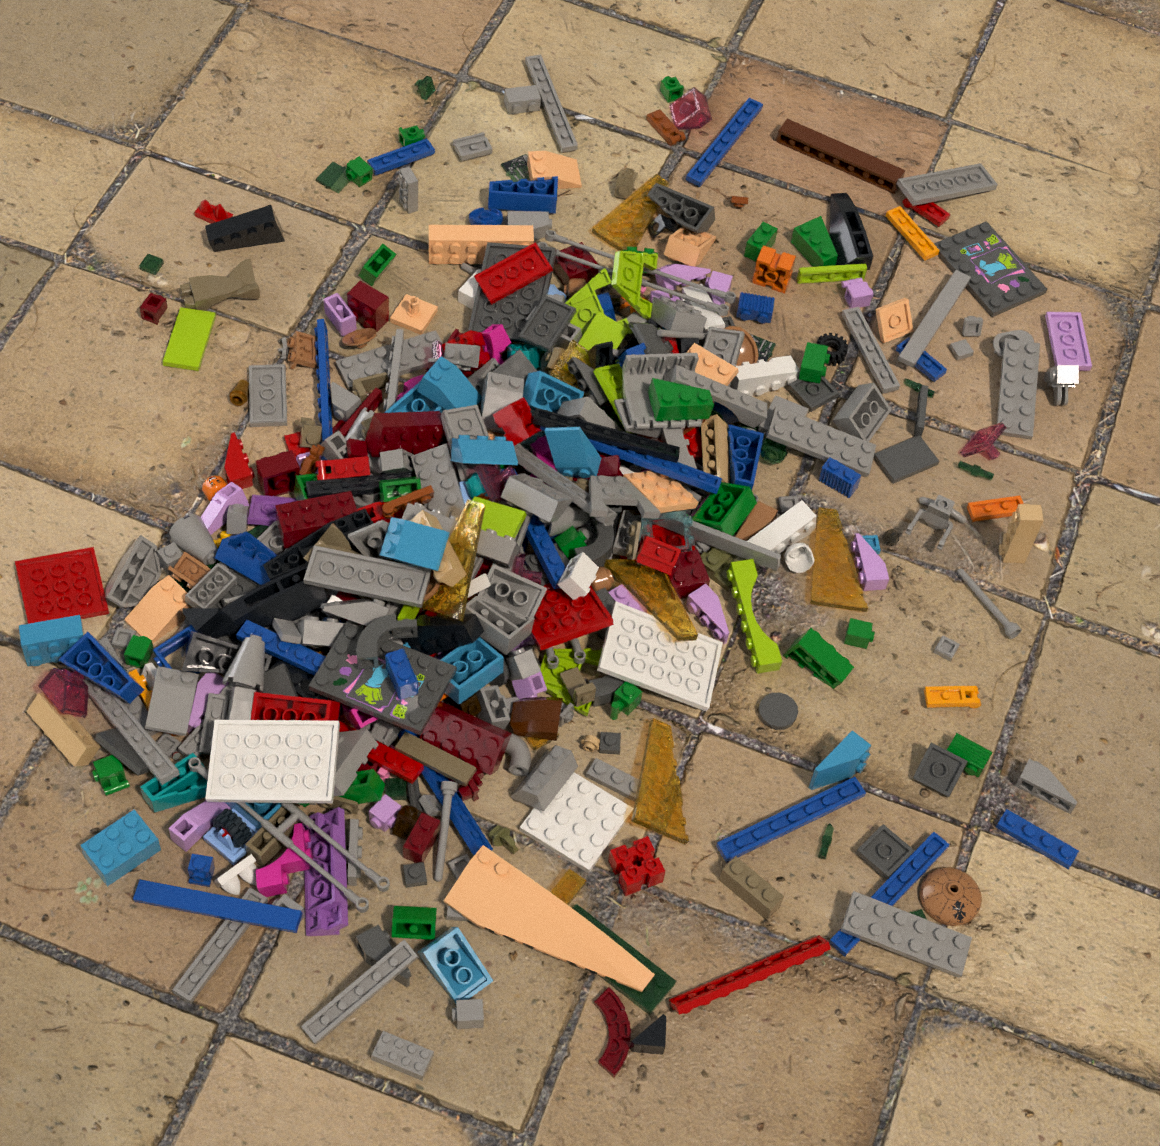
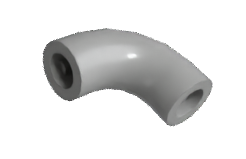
[505,734,531,777]

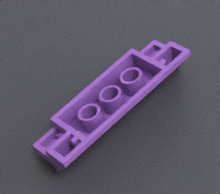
[304,807,348,936]

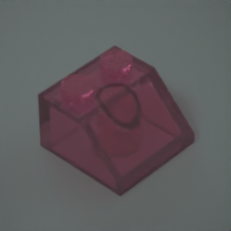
[669,87,712,130]
[38,668,88,718]

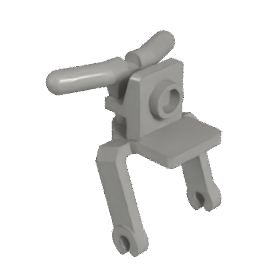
[905,495,967,550]

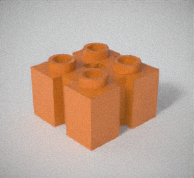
[752,246,796,293]

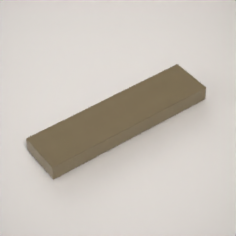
[395,731,476,787]

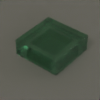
[139,254,164,275]

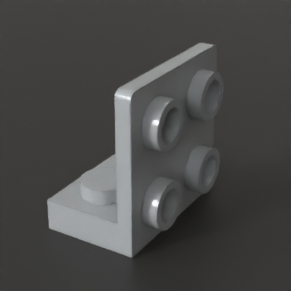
[428,343,480,371]

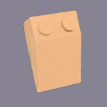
[527,151,582,189]
[664,227,716,267]
[124,575,193,643]

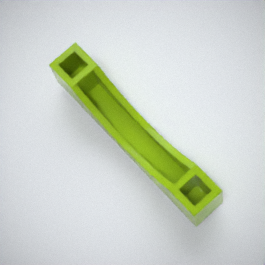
[727,559,783,674]

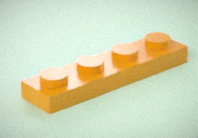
[886,206,940,261]

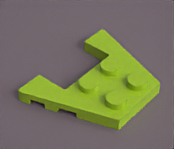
[611,251,658,319]
[565,268,633,336]
[541,648,602,717]

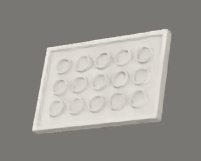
[597,601,723,711]
[205,720,340,803]

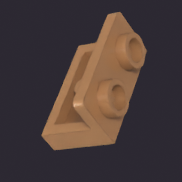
[168,551,211,589]

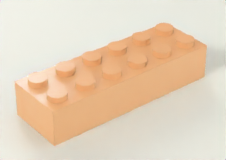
[428,225,534,264]

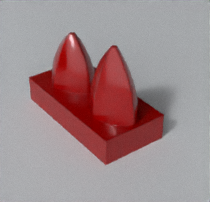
[194,200,233,224]

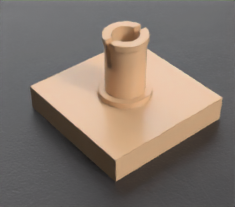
[390,294,438,335]
[875,298,914,343]

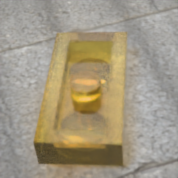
[551,869,586,905]

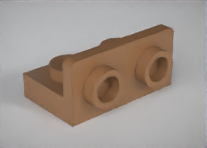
[287,331,317,369]

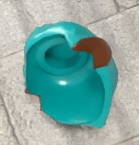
[465,470,492,500]

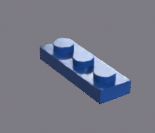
[896,337,947,382]

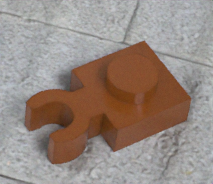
[299,444,325,475]

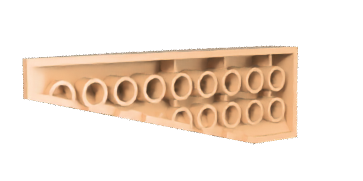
[444,845,655,992]

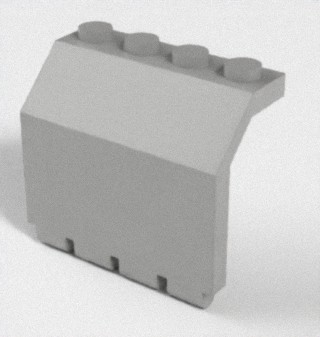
[622,353,703,429]

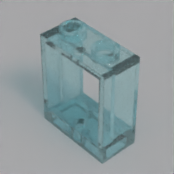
[641,511,695,552]

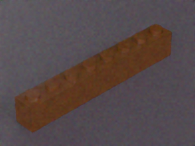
[776,119,905,194]

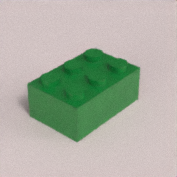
[691,482,757,536]

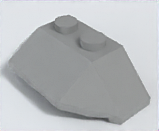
[105,535,161,608]

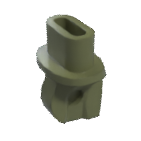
[488,825,518,854]

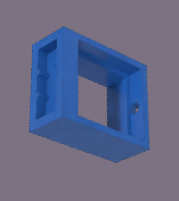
[153,625,200,674]

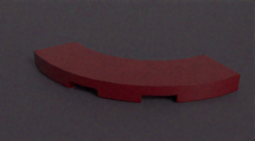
[594,987,631,1078]

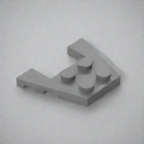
[589,475,661,519]

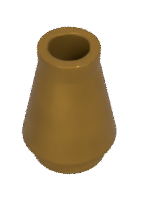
[229,379,249,406]

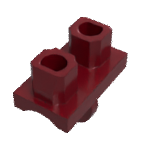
[448,770,484,802]

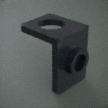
[647,214,678,239]

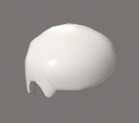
[784,542,814,573]

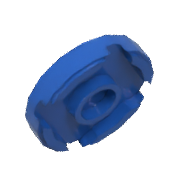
[469,207,503,225]

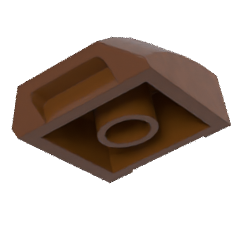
[510,697,563,741]

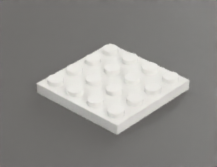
[519,772,634,874]

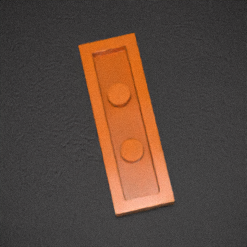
[967,495,1024,522]

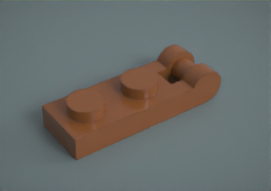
[646,109,686,146]
[382,485,434,519]

